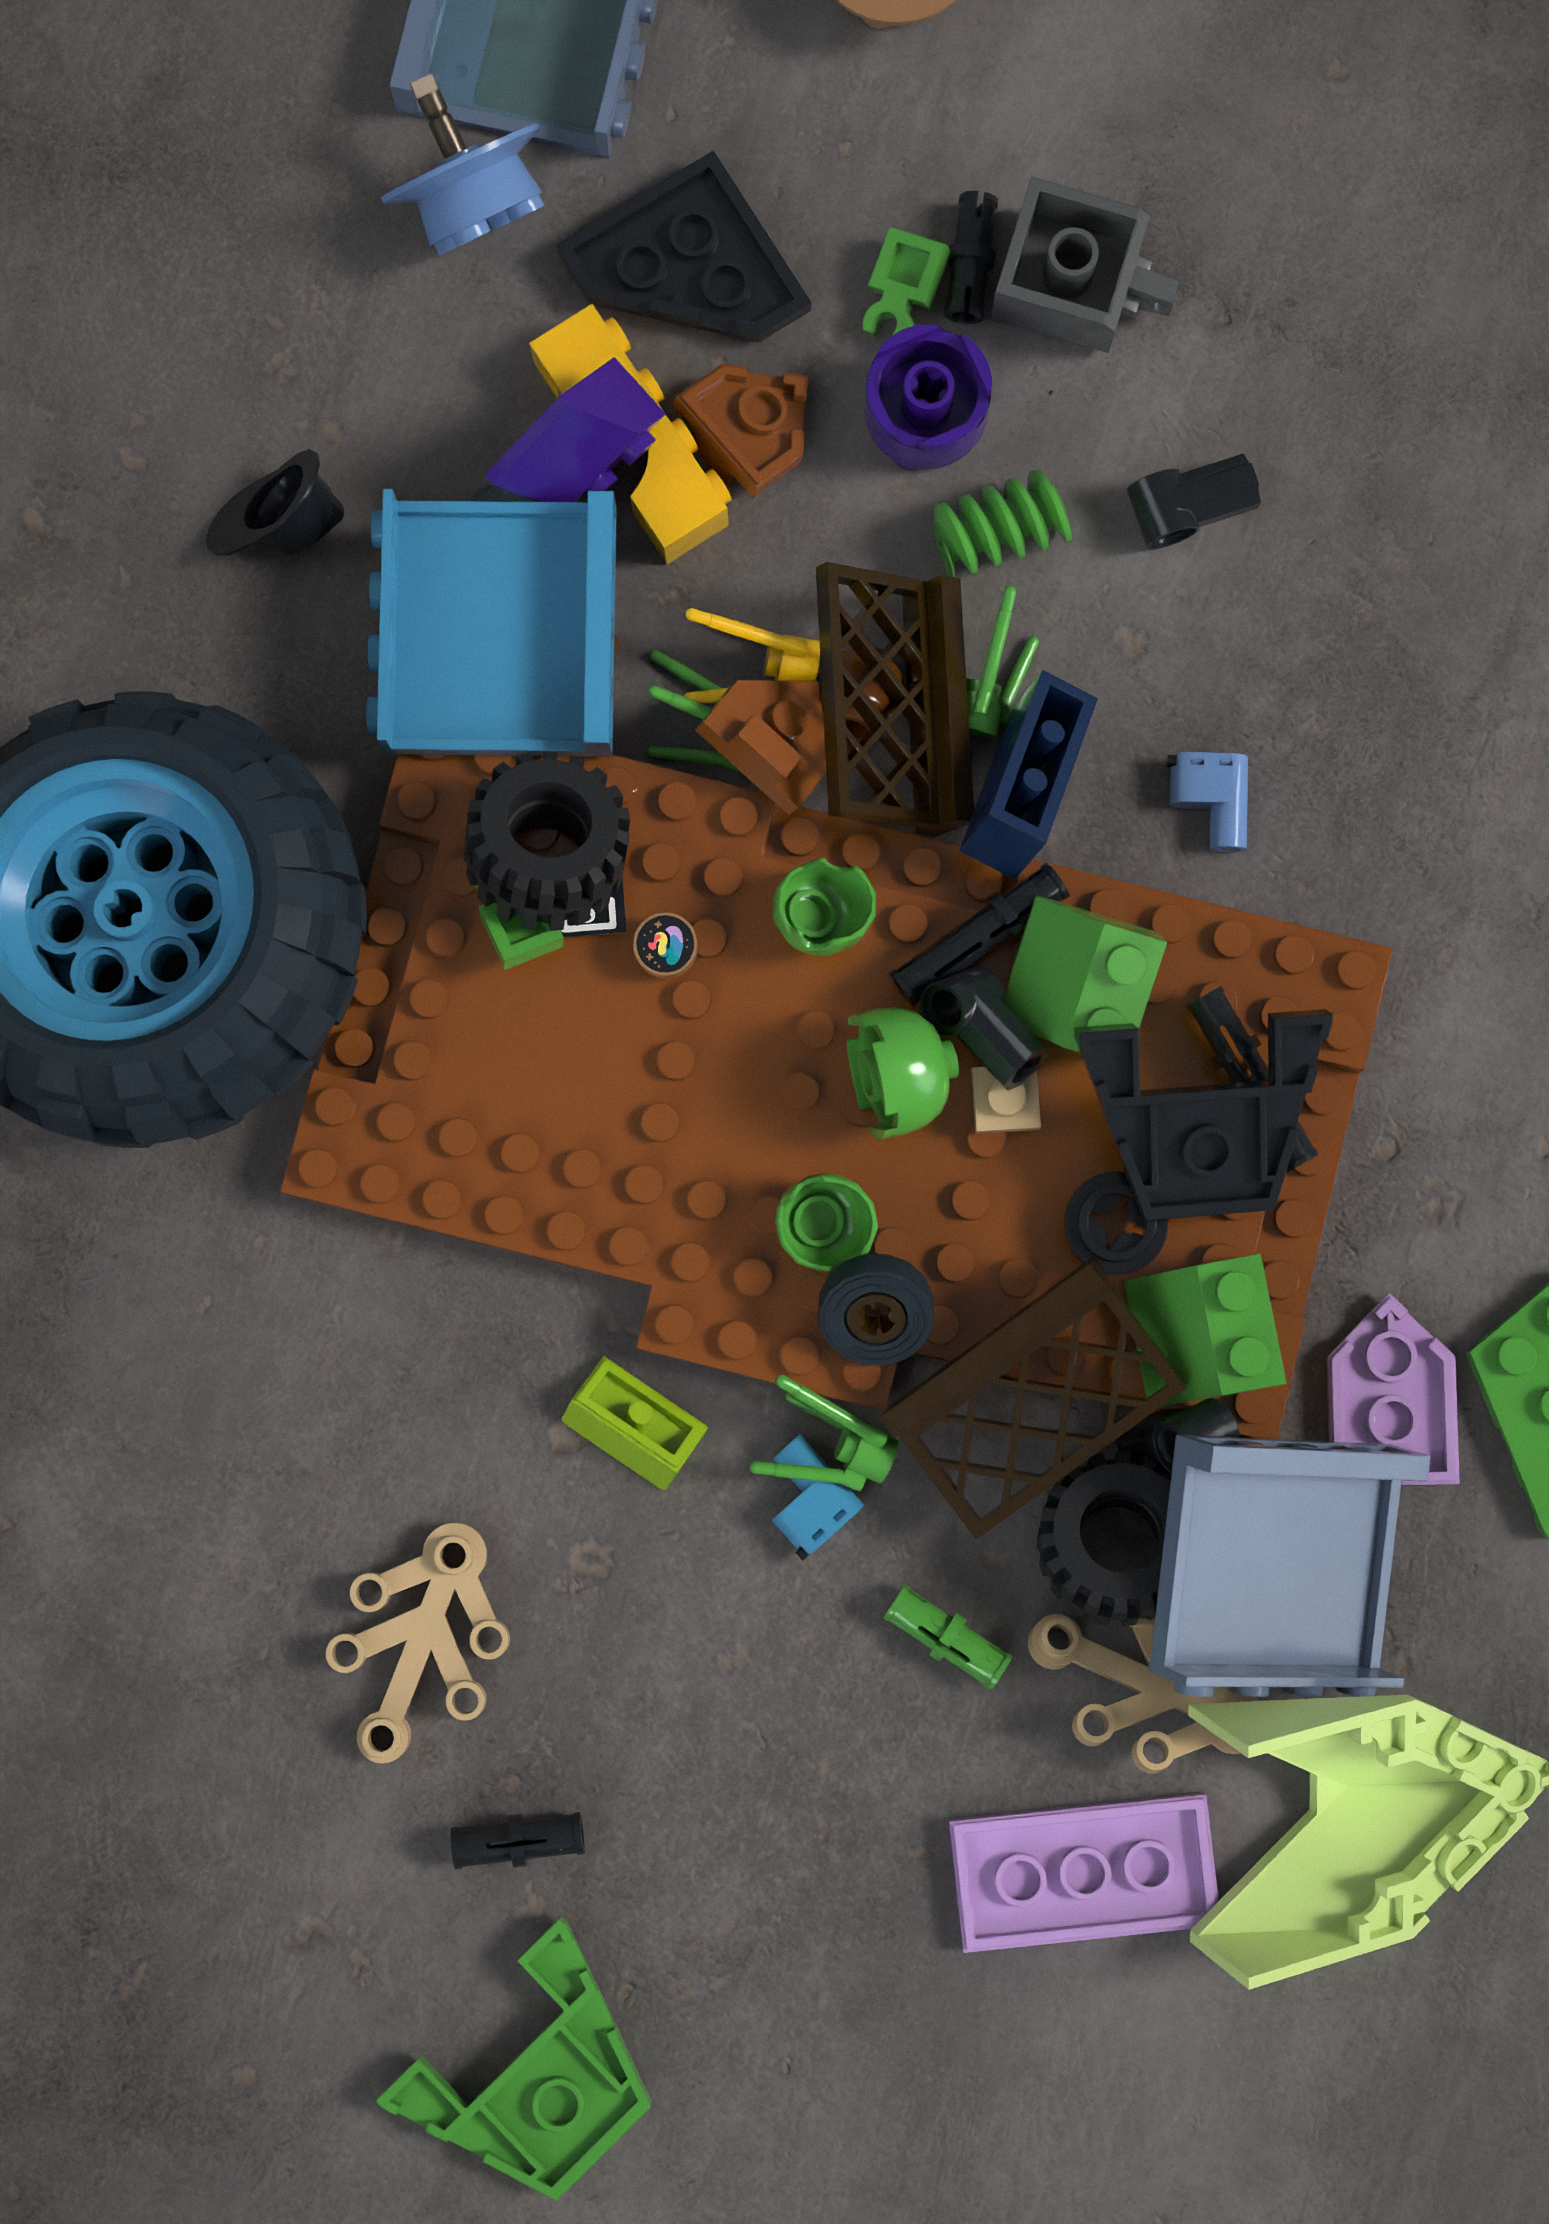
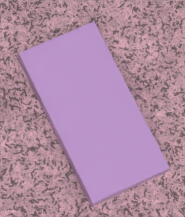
[948,1792,1219,1953]

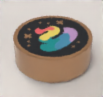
[633,912,698,979]

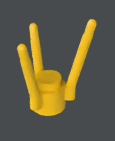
[684,608,820,704]

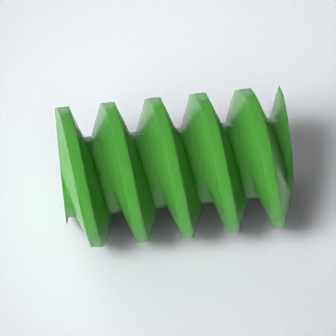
[933,470,1072,577]

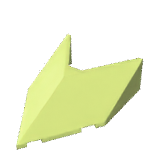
[1188,1694,1549,1990]

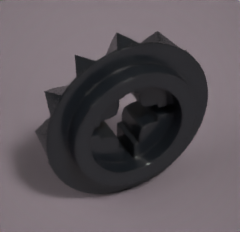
[1064,1171,1168,1275]

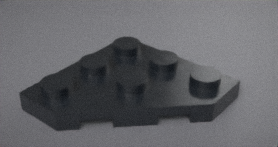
[556,150,811,342]

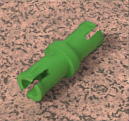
[883,1583,1013,1691]

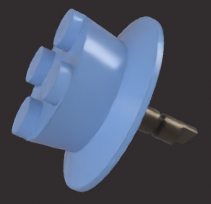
[380,74,544,256]

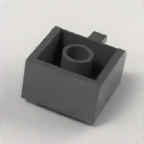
[991,176,1179,353]

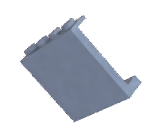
[1149,1435,1430,1697]

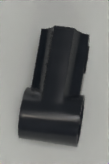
[1127,453,1261,550]
[920,966,1048,1091]
[1115,1398,1240,1474]

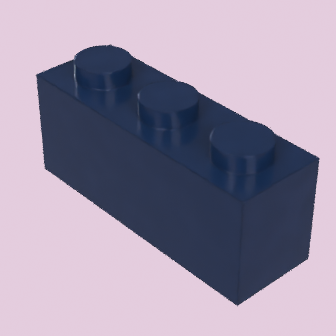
[959,670,1098,879]

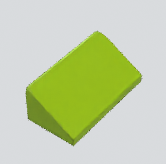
[562,1356,709,1490]

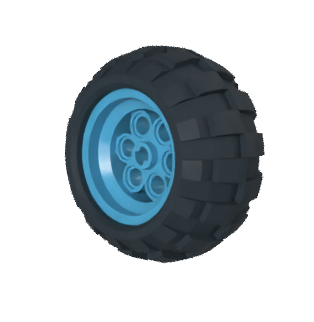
[0,691,367,1148]

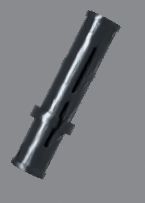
[889,862,1070,1007]
[1186,986,1319,1173]

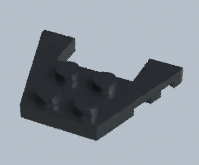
[1074,1009,1333,1220]

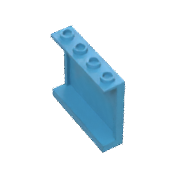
[366,489,617,757]

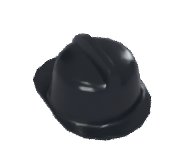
[206,449,345,556]

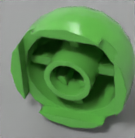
[847,1007,959,1141]

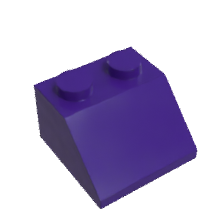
[484,357,666,502]

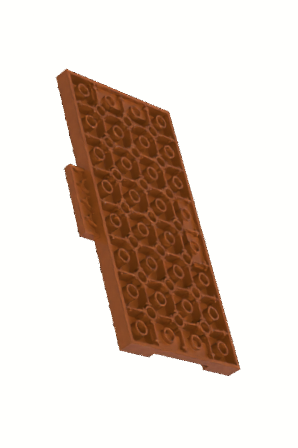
[280,754,1393,1439]

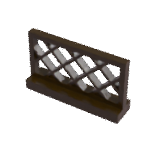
[816,562,974,837]
[880,1256,1187,1540]

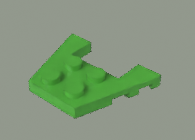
[1465,1282,1549,1539]
[376,1915,652,2201]

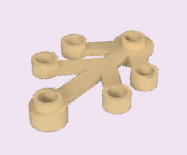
[326,1523,510,1763]
[1028,1614,1259,1774]

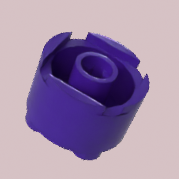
[864,324,992,470]

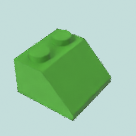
[1004,895,1167,1052]
[1123,1254,1287,1406]

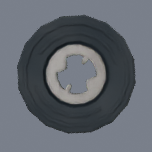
[818,1254,934,1365]

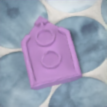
[1326,1293,1460,1485]

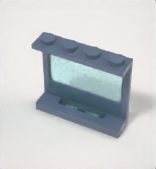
[389,0,658,158]

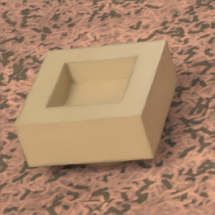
[971,1067,1041,1134]

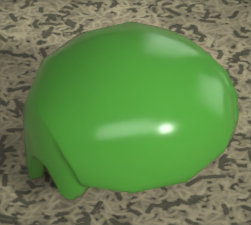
[773,858,876,957]
[774,1172,878,1272]

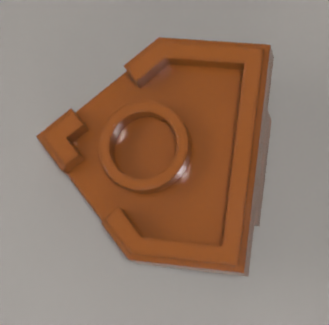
[673,363,808,498]
[695,680,826,815]

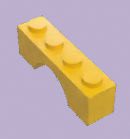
[529,304,732,565]

